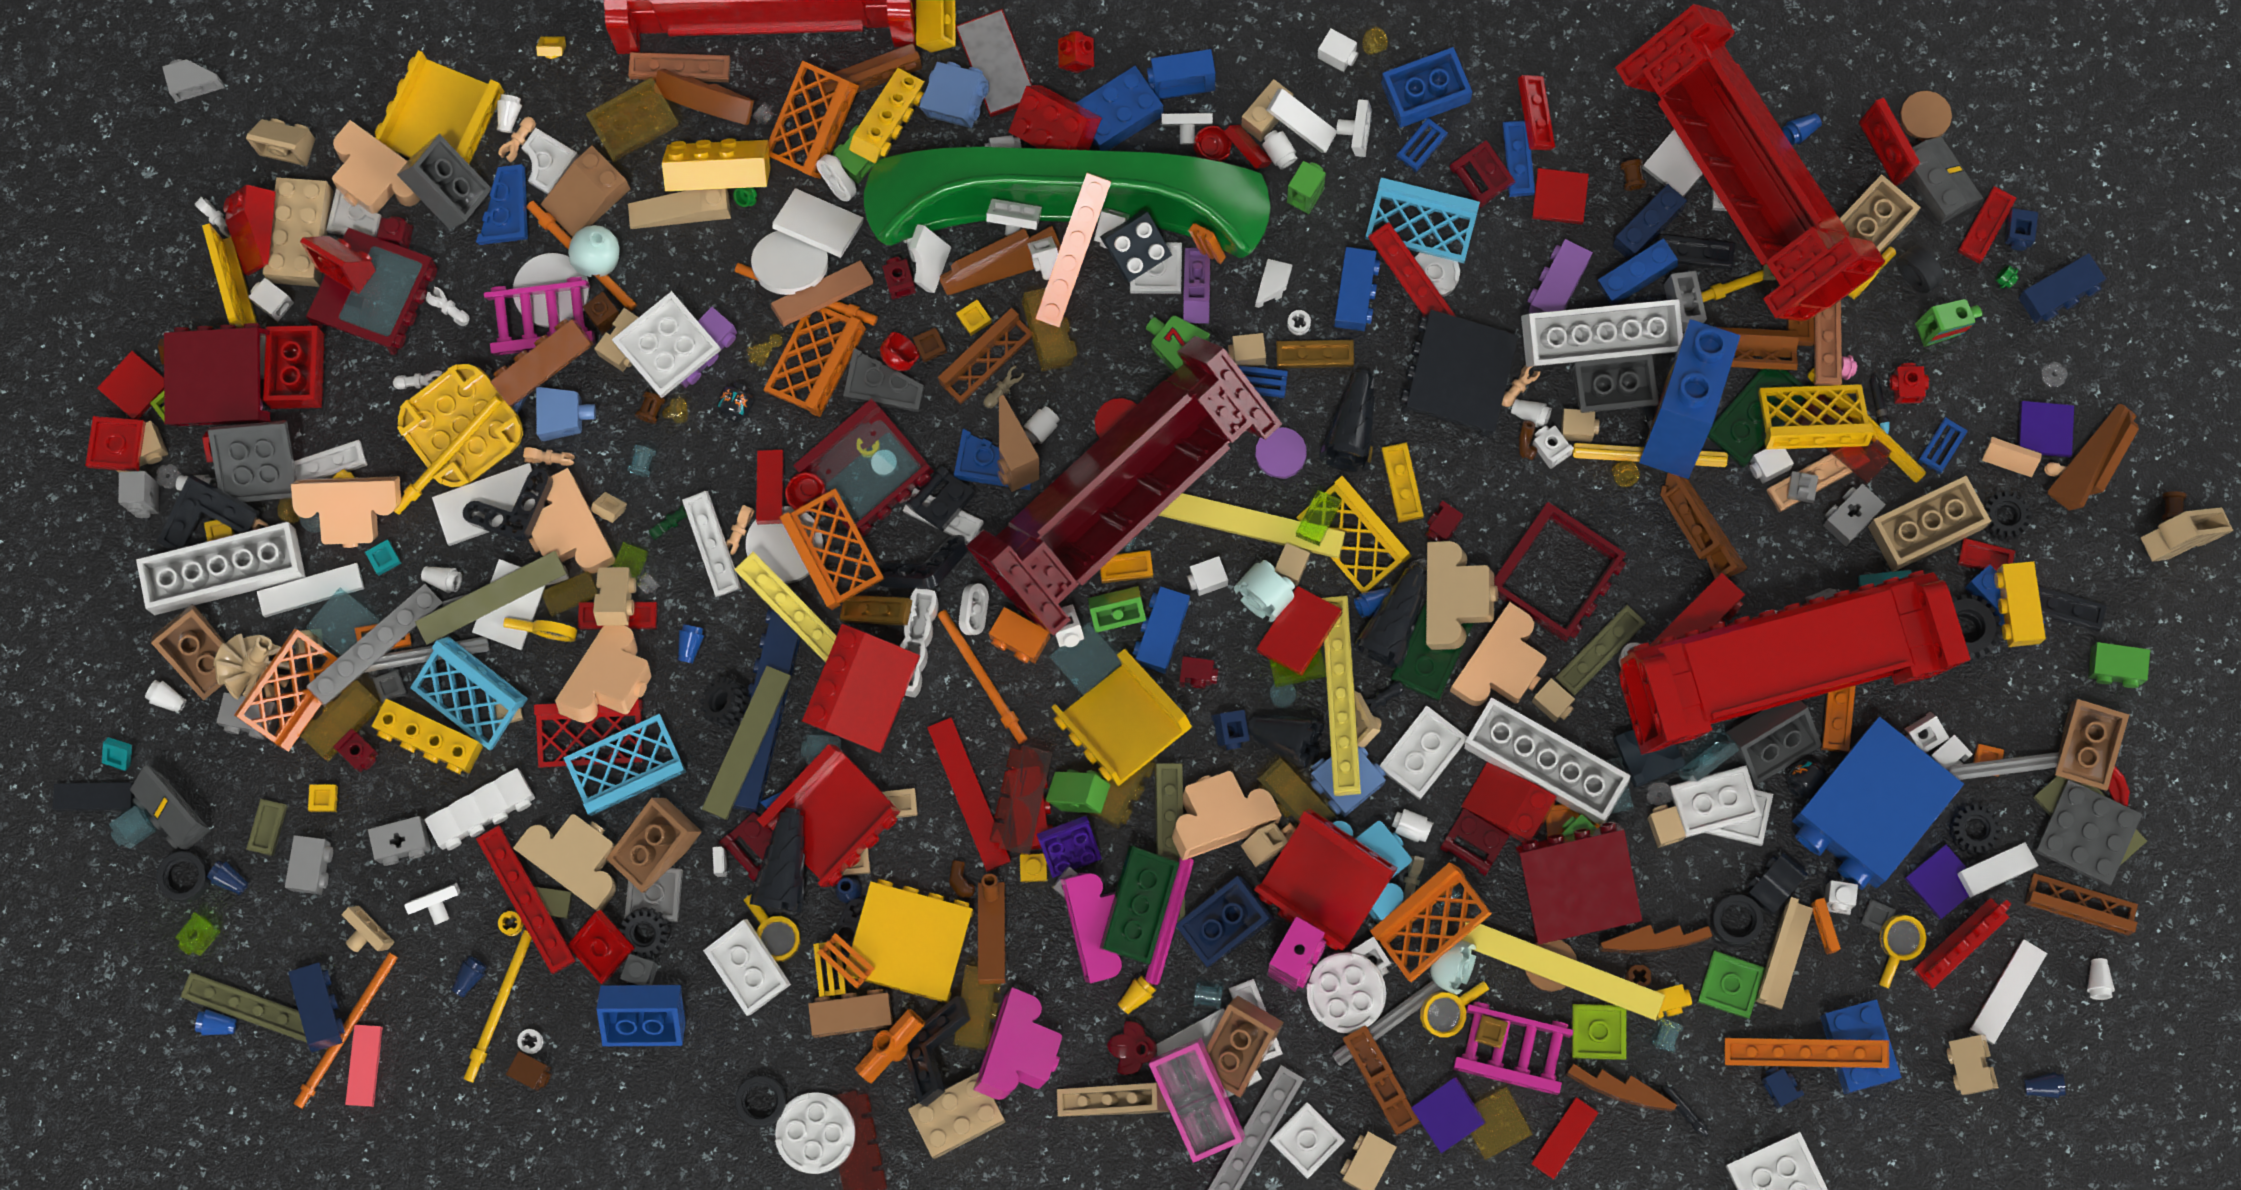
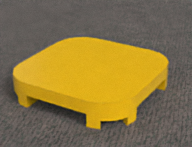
[397,364,523,487]

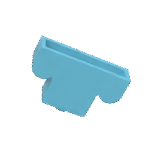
[1333,821,1412,924]

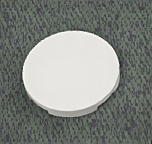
[751,231,828,295]
[513,253,590,327]
[746,506,824,584]
[1307,952,1386,1033]
[775,1093,855,1174]

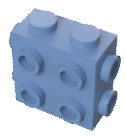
[919,62,989,128]
[1310,746,1386,817]

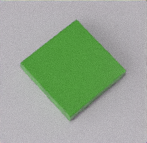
[1697,951,1765,1019]

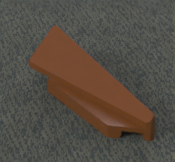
[939,226,1061,295]
[2048,404,2139,510]
[1660,473,1747,579]

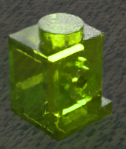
[175,912,221,956]

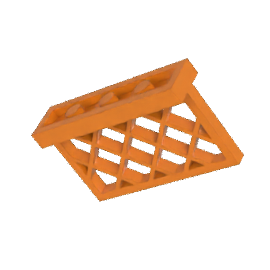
[768,61,859,179]
[763,307,866,417]
[780,488,884,610]
[234,629,338,752]
[1370,862,1492,982]

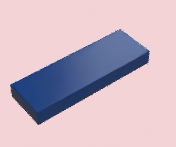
[1502,121,1535,197]

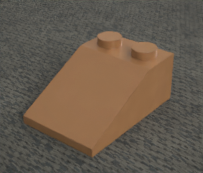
[541,146,631,237]
[997,395,1039,492]
[151,604,225,701]
[2055,699,2129,791]
[606,798,702,893]
[1206,995,1284,1098]

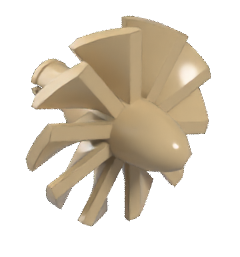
[213,634,290,700]

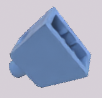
[536,387,596,441]

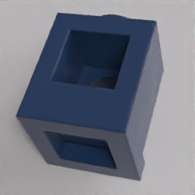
[2005,208,2038,251]
[1211,710,1250,750]
[1761,1066,1805,1109]

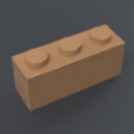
[808,989,894,1038]

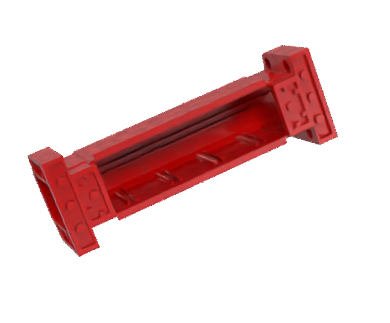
[604,0,916,54]
[1615,4,1885,321]
[1619,570,1971,755]

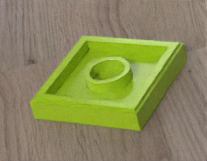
[1572,1004,1626,1060]

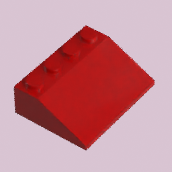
[802,624,920,753]

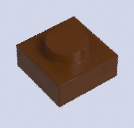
[913,327,947,363]

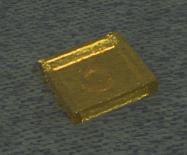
[1471,1087,1533,1160]

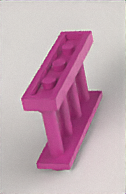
[484,277,596,356]
[1452,1002,1574,1095]

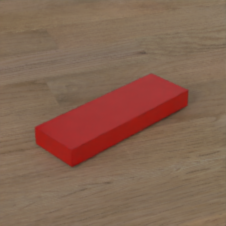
[1518,75,1555,150]
[1958,186,2017,264]
[756,450,784,525]
[578,602,658,629]
[1531,1097,1599,1180]

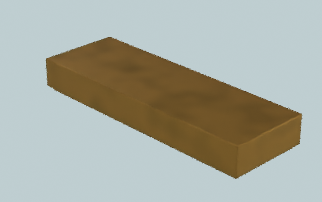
[1276,340,1354,368]
[839,596,913,626]

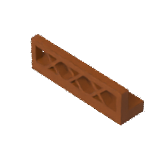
[821,43,922,102]
[938,308,1034,405]
[1717,327,1799,370]
[2025,873,2138,936]

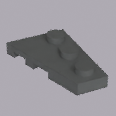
[843,348,924,412]

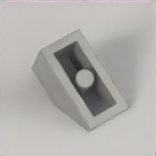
[162,59,225,102]

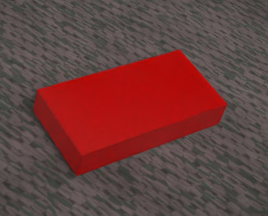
[1224,125,1272,169]
[1957,538,2015,571]

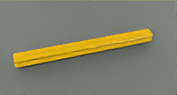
[1807,368,1926,483]
[1573,443,1728,467]

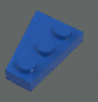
[476,164,528,245]
[954,429,1032,490]

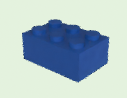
[1381,47,1472,128]
[1075,66,1163,151]
[597,985,686,1046]
[1820,999,1902,1094]

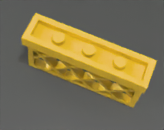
[202,223,258,328]
[1758,385,1874,450]
[1296,476,1411,593]

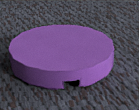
[1256,427,1306,479]

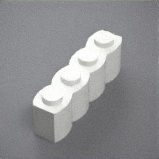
[900,588,939,697]
[425,768,535,850]

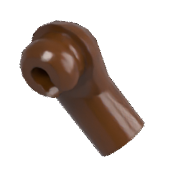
[1519,421,1537,460]
[949,860,975,898]

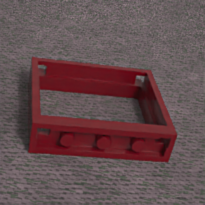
[1494,502,1626,642]

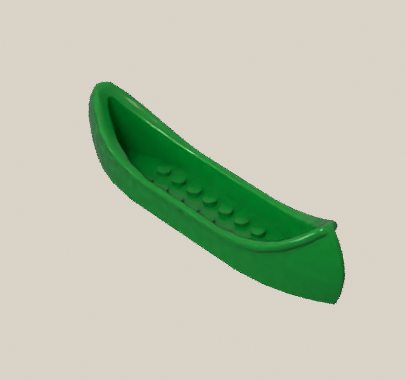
[864,147,1270,258]

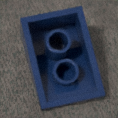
[1176,876,1275,968]

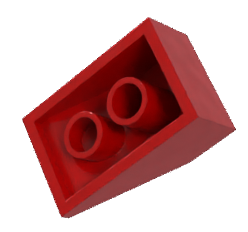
[223,185,276,276]
[300,236,376,294]
[1461,762,1557,842]

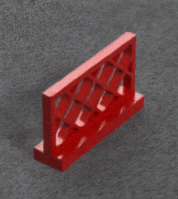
[534,699,644,767]

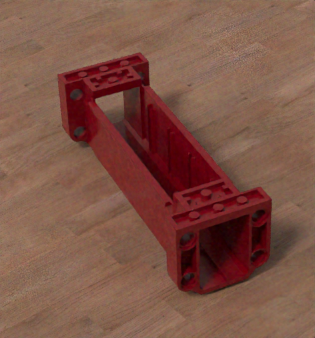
[966,336,1282,636]

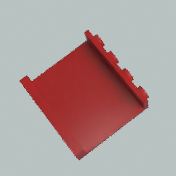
[757,744,901,887]
[1254,808,1398,950]

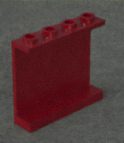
[164,323,270,427]
[1515,822,1642,945]

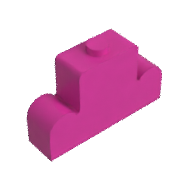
[1060,873,1122,983]
[973,987,1062,1100]

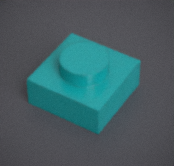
[365,539,401,576]
[102,737,132,771]

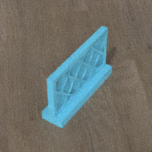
[1365,178,1480,263]
[411,636,528,750]
[564,714,687,816]

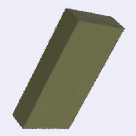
[246,799,288,856]
[515,887,573,919]

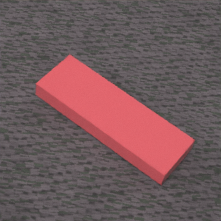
[345,1025,383,1107]

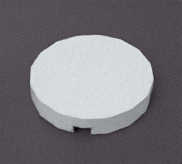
[1415,248,1460,297]

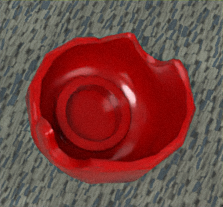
[1193,126,1232,162]
[880,332,920,371]
[785,471,826,512]

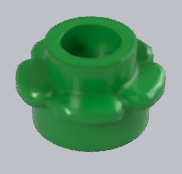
[733,187,757,207]
[1995,265,2019,288]

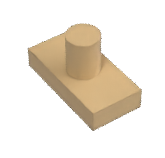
[1354,691,1381,748]
[342,906,395,952]

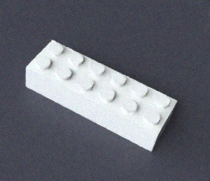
[1521,299,1683,367]
[136,522,306,615]
[1464,697,1631,825]

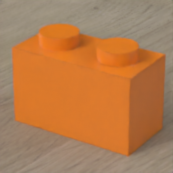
[989,607,1050,664]

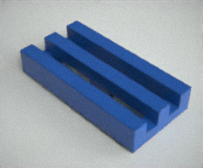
[1396,118,1448,173]
[1237,365,1288,398]
[1918,417,1967,475]

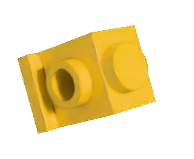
[1656,984,1692,1021]

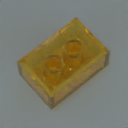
[586,77,679,162]

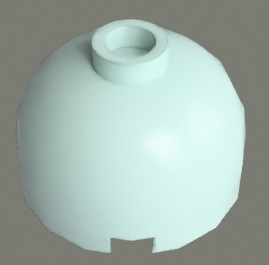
[568,225,620,277]
[1430,940,1476,995]

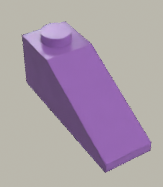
[1184,248,1210,323]

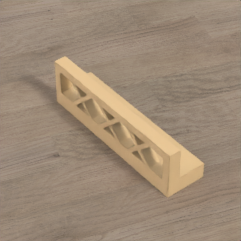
[1755,897,1813,1010]

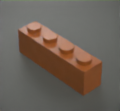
[490,319,594,406]

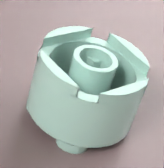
[1234,560,1295,622]

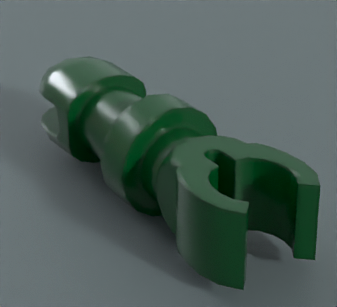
[649,504,688,540]

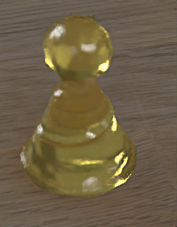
[747,334,783,367]

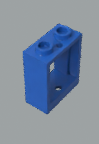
[1147,49,1215,99]

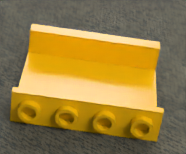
[375,50,504,164]
[1051,649,1192,786]
[845,879,974,1003]

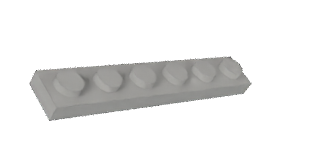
[306,584,443,707]
[1208,1065,1304,1190]

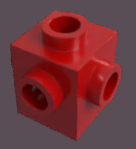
[1058,31,1094,73]
[1889,363,1929,404]

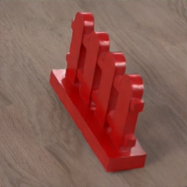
[1913,898,2011,990]

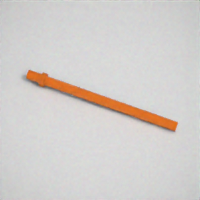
[293,952,398,1109]

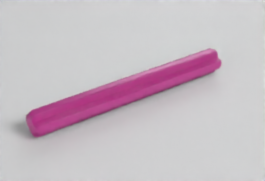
[1145,857,1194,985]

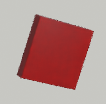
[1532,168,1589,225]
[97,351,164,420]
[85,416,146,472]
[567,910,635,984]

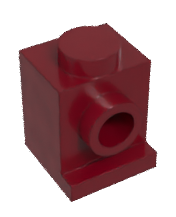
[377,216,414,249]
[882,257,916,300]
[1425,500,1464,542]
[1179,656,1219,689]
[333,728,379,772]

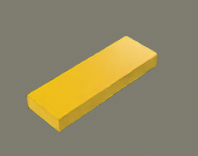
[1381,442,1424,523]

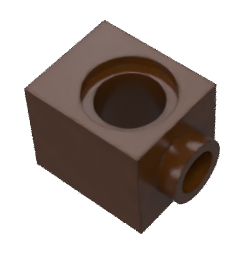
[583,292,619,335]
[506,1051,551,1091]

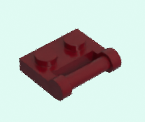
[1449,140,1515,208]
[1440,809,1509,876]
[719,812,772,882]

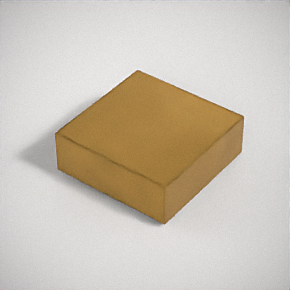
[1475,1015,1508,1049]

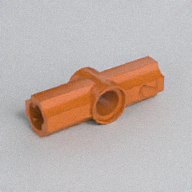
[855,1009,925,1084]

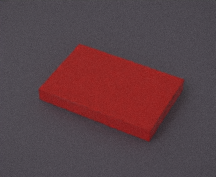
[1859,97,1920,186]
[1257,586,1343,676]

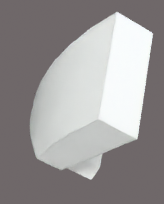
[1255,259,1292,308]

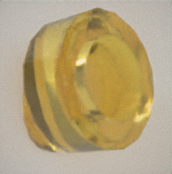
[1362,27,1388,55]
[662,397,688,424]
[1612,461,1640,487]
[277,498,301,523]

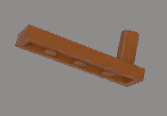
[978,874,1005,984]

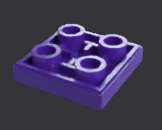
[2018,401,2074,458]
[1037,816,1102,878]
[1905,845,1969,920]
[1411,1078,1486,1153]

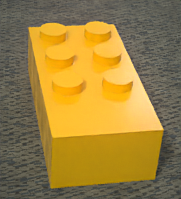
[662,139,771,191]

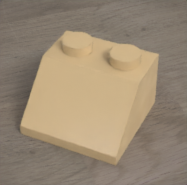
[246,119,315,167]

